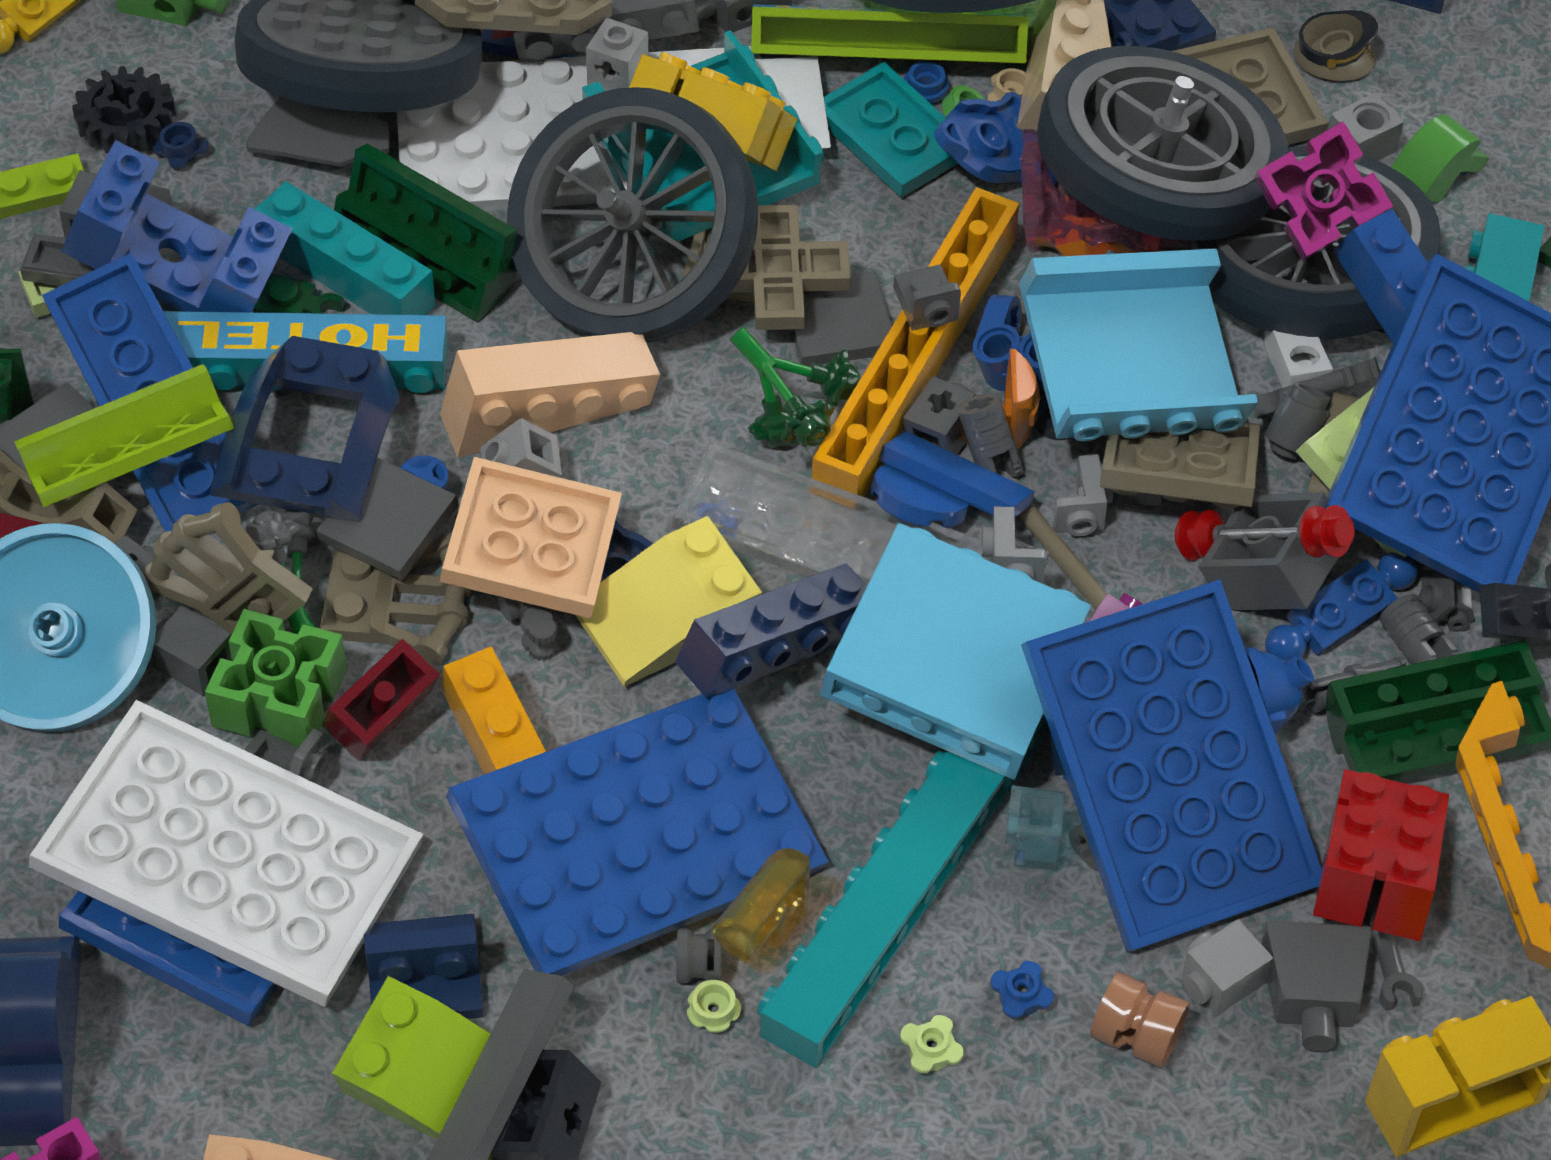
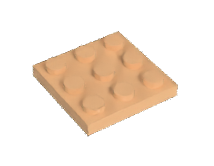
[440,457,622,618]

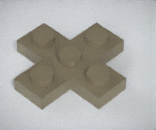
[704,205,851,330]

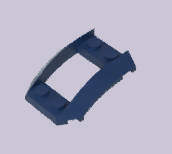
[210,336,400,522]

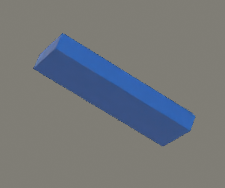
[879,431,1035,517]

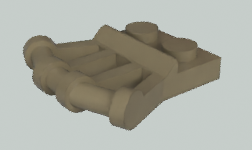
[144,502,313,634]
[320,534,471,665]

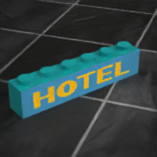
[163,311,448,393]

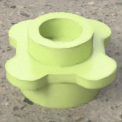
[900,1015,963,1073]

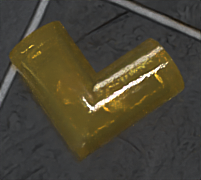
[712,848,810,963]

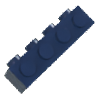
[675,563,867,699]

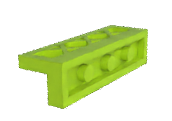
[14,364,234,507]

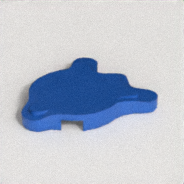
[934,92,1057,193]

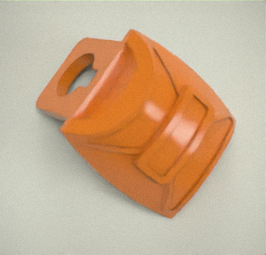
[965,349,1040,449]

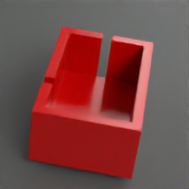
[1313,769,1449,942]

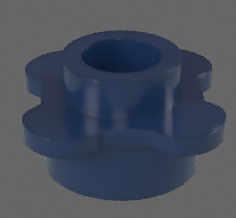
[153,122,209,169]

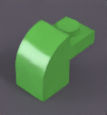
[1391,114,1490,202]

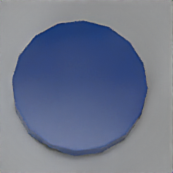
[870,465,970,528]

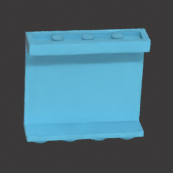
[1019,249,1258,441]

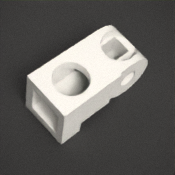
[1264,330,1333,396]

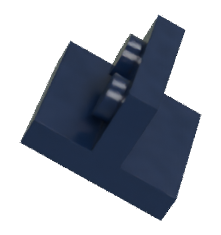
[364,914,483,1019]

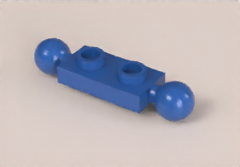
[1265,552,1418,661]

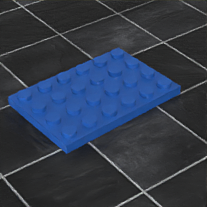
[1324,253,1551,593]
[1021,580,1322,952]
[446,688,829,976]

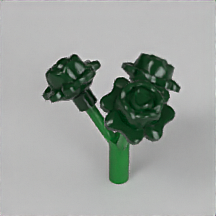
[729,326,860,448]

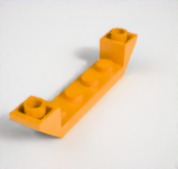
[1455,681,1551,970]

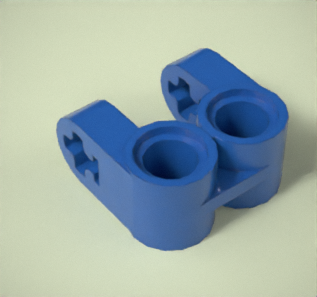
[972,294,1046,396]

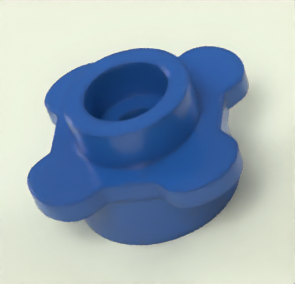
[990,961,1054,1019]

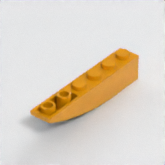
[442,646,546,775]

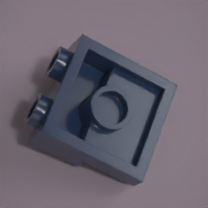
[1104,0,1216,51]

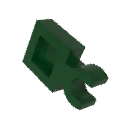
[253,273,345,314]

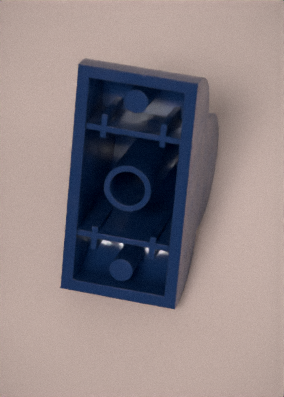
[0,936,82,1147]

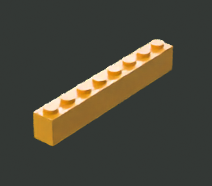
[811,187,1020,512]

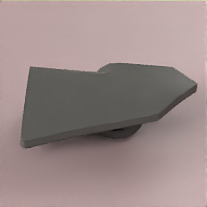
[246,97,389,167]

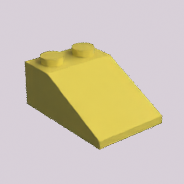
[576,516,762,687]

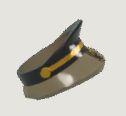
[1293,10,1378,81]

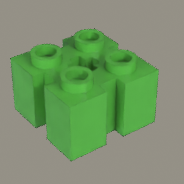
[205,609,347,747]

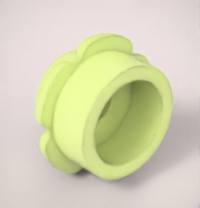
[687,980,741,1033]

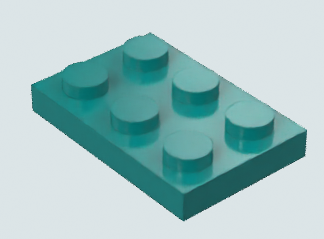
[824,62,958,198]

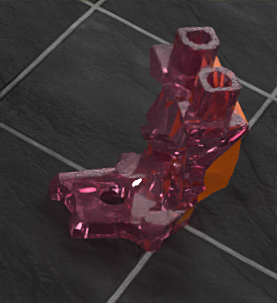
[1021,129,1186,256]

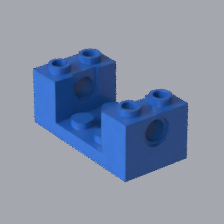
[61,140,293,313]

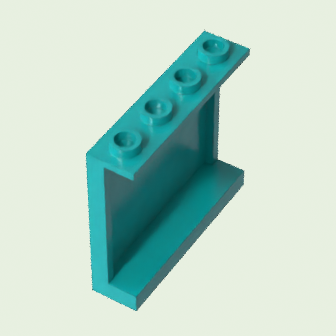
[582,30,824,244]

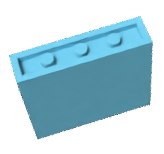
[820,522,1091,780]

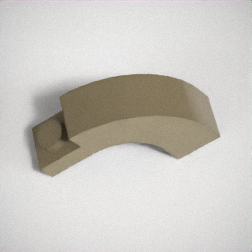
[0,451,138,544]

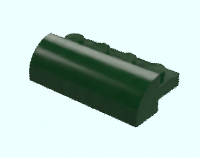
[334,143,518,323]
[1326,640,1551,782]

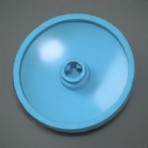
[0,523,156,732]

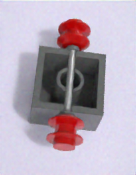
[1174,492,1354,610]

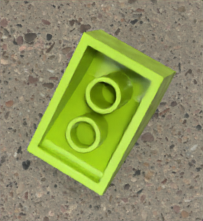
[332,976,494,1160]

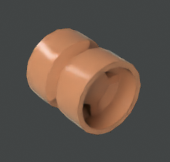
[1090,971,1190,1069]

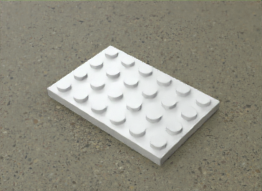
[29,700,423,1007]

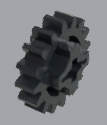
[72,66,176,154]

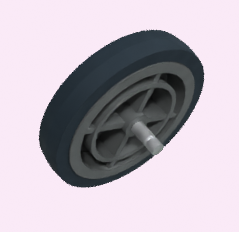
[234,0,482,112]
[1037,46,1288,241]

